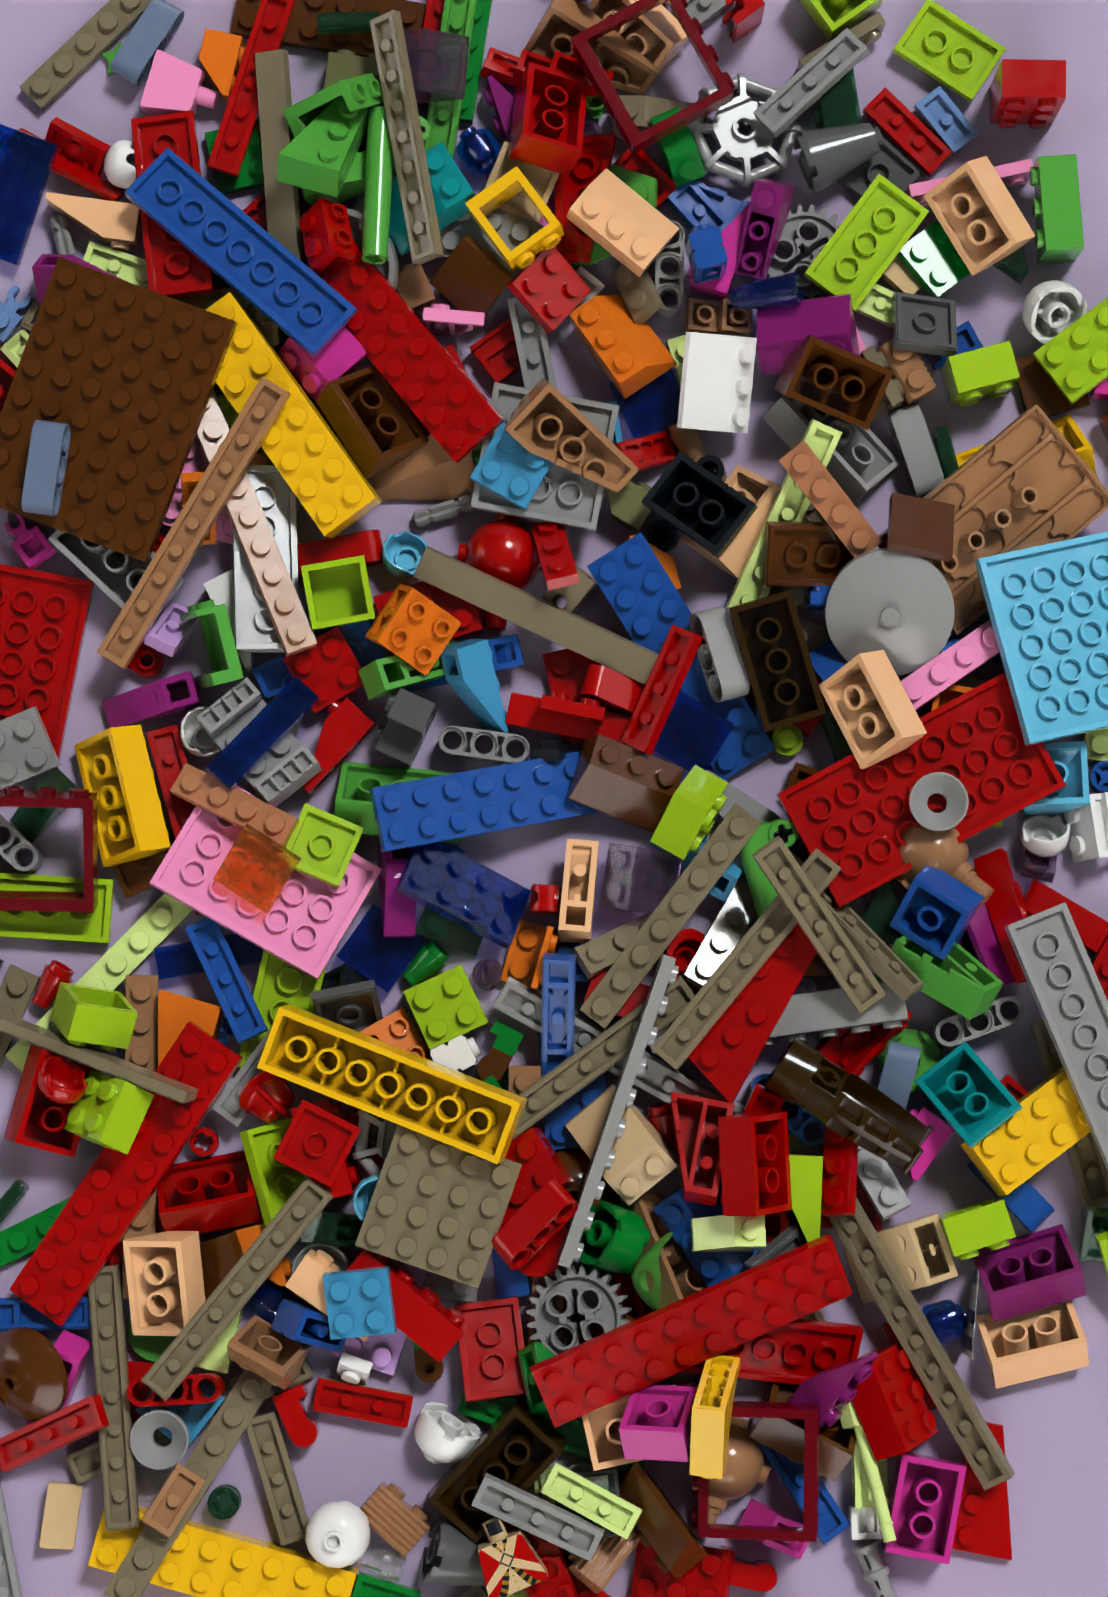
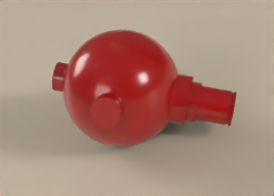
[457,513,543,631]

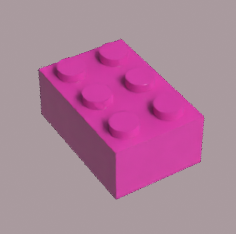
[881,1452,967,1564]

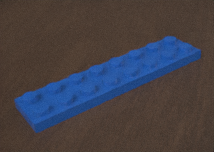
[125,147,357,358]
[587,532,775,780]
[369,751,601,853]

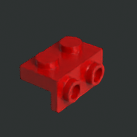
[299,198,356,274]

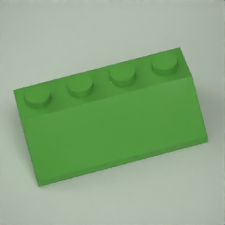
[335,761,462,844]

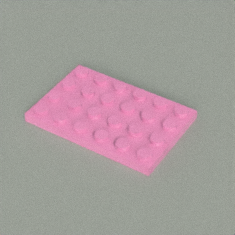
[150,774,382,980]

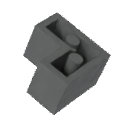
[373,688,438,768]

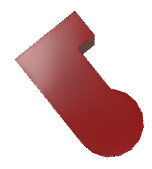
[530,884,562,916]
[272,1382,319,1447]
[721,1545,777,1592]

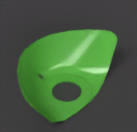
[631,1232,673,1311]

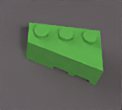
[277,97,368,198]
[1029,154,1084,265]
[891,936,1004,1020]

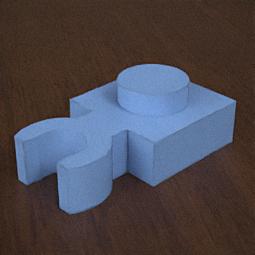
[0,285,33,344]

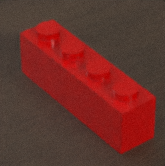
[345,1249,468,1363]

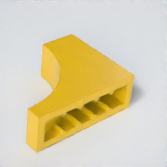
[689,1355,740,1479]

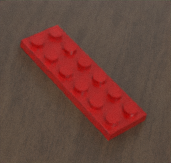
[131,110,214,299]
[681,1318,864,1385]

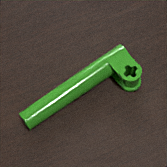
[362,106,430,264]
[739,818,798,918]

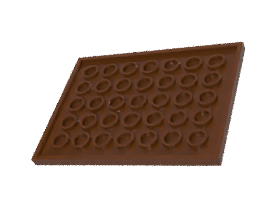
[0,257,237,563]

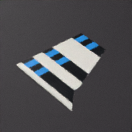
[962,1270,979,1360]

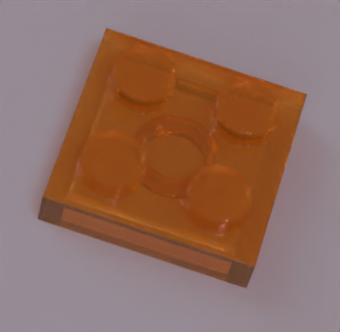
[213,824,302,914]

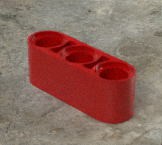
[297,529,383,579]
[579,664,645,717]
[1023,880,1108,954]
[491,1180,579,1270]
[126,1372,226,1407]

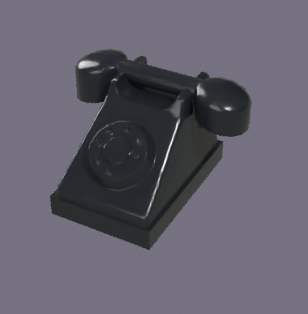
[641,451,757,558]

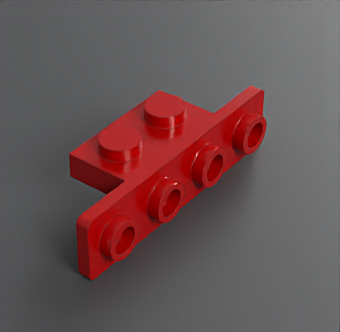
[6,117,127,202]
[505,692,631,746]
[815,1009,913,1076]

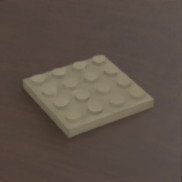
[355,1124,522,1288]

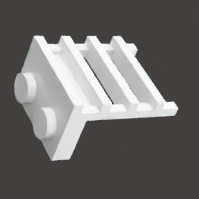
[1064,792,1108,863]

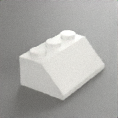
[677,332,757,433]

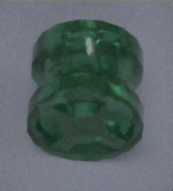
[207,1484,242,1520]

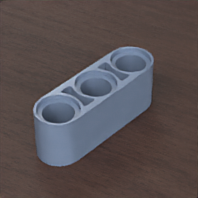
[110,0,185,86]
[21,420,71,516]
[877,1041,921,1109]

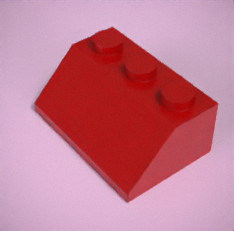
[157,1150,262,1234]

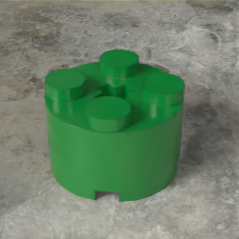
[579,1201,650,1274]

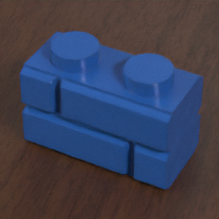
[686,224,728,284]
[272,1298,347,1352]

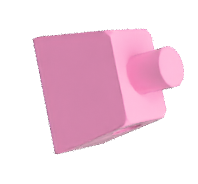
[140,49,219,116]

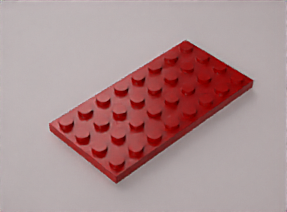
[777,673,1066,908]

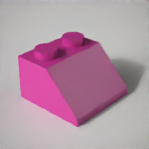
[277,326,368,403]
[619,1385,698,1462]

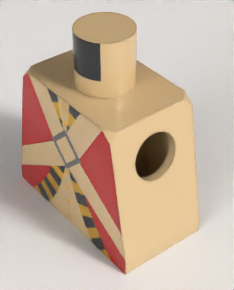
[478,1517,548,1597]

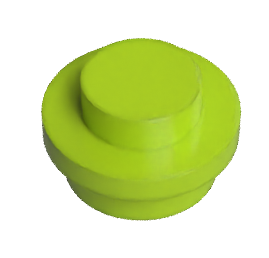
[771,724,803,756]

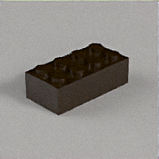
[725,590,827,732]
[428,1396,566,1543]

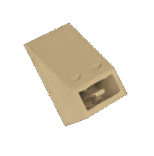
[842,1212,958,1304]

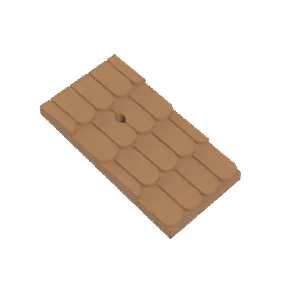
[878,404,1108,636]

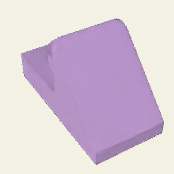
[144,601,198,658]

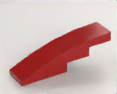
[480,47,614,96]
[973,848,1032,984]

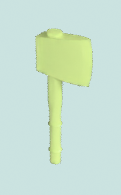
[840,1401,896,1543]

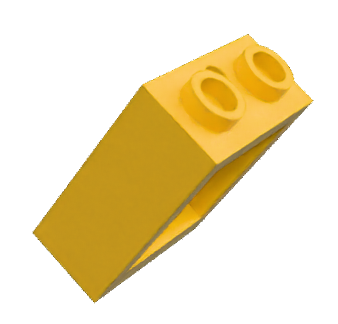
[465,166,564,271]

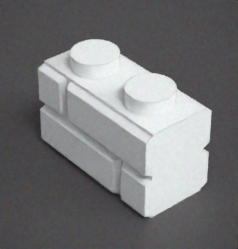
[430,1035,482,1072]

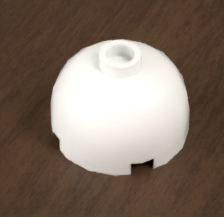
[1022,280,1087,344]
[415,1402,481,1464]
[305,1501,371,1568]

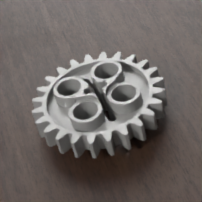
[764,204,841,302]
[526,1264,632,1355]

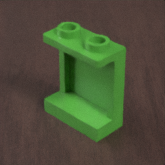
[283,73,384,138]
[179,600,244,689]

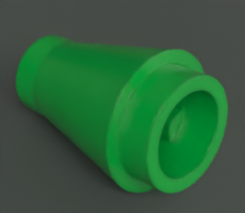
[402,939,450,986]

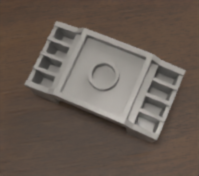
[196,677,322,807]

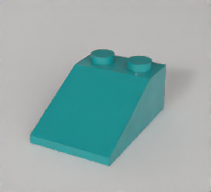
[389,141,476,255]
[915,1041,1022,1148]

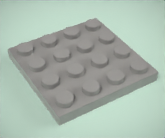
[471,382,619,532]

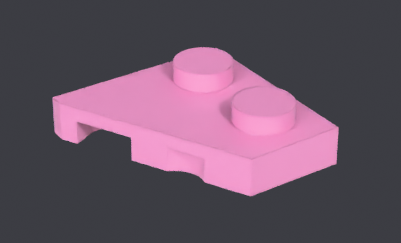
[423,304,485,336]

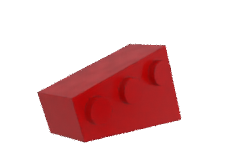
[670,1091,734,1207]

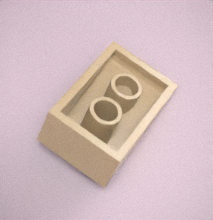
[565,1084,678,1206]

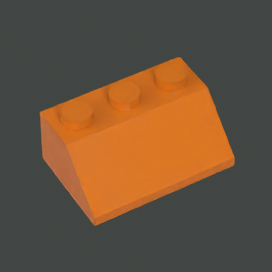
[569,293,677,399]

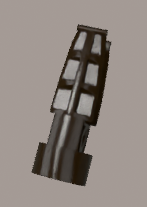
[764,1037,933,1174]

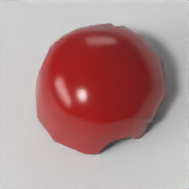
[38,1056,88,1104]

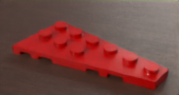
[688,924,817,1103]

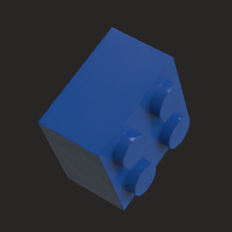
[889,865,984,961]

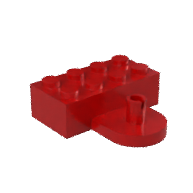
[499,1127,574,1277]

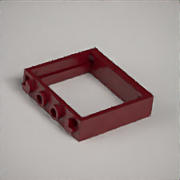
[570,0,735,155]
[0,786,98,913]
[692,1401,820,1542]

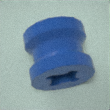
[1088,761,1108,793]

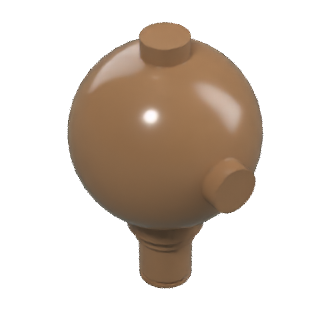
[893,822,994,907]
[687,1417,771,1532]

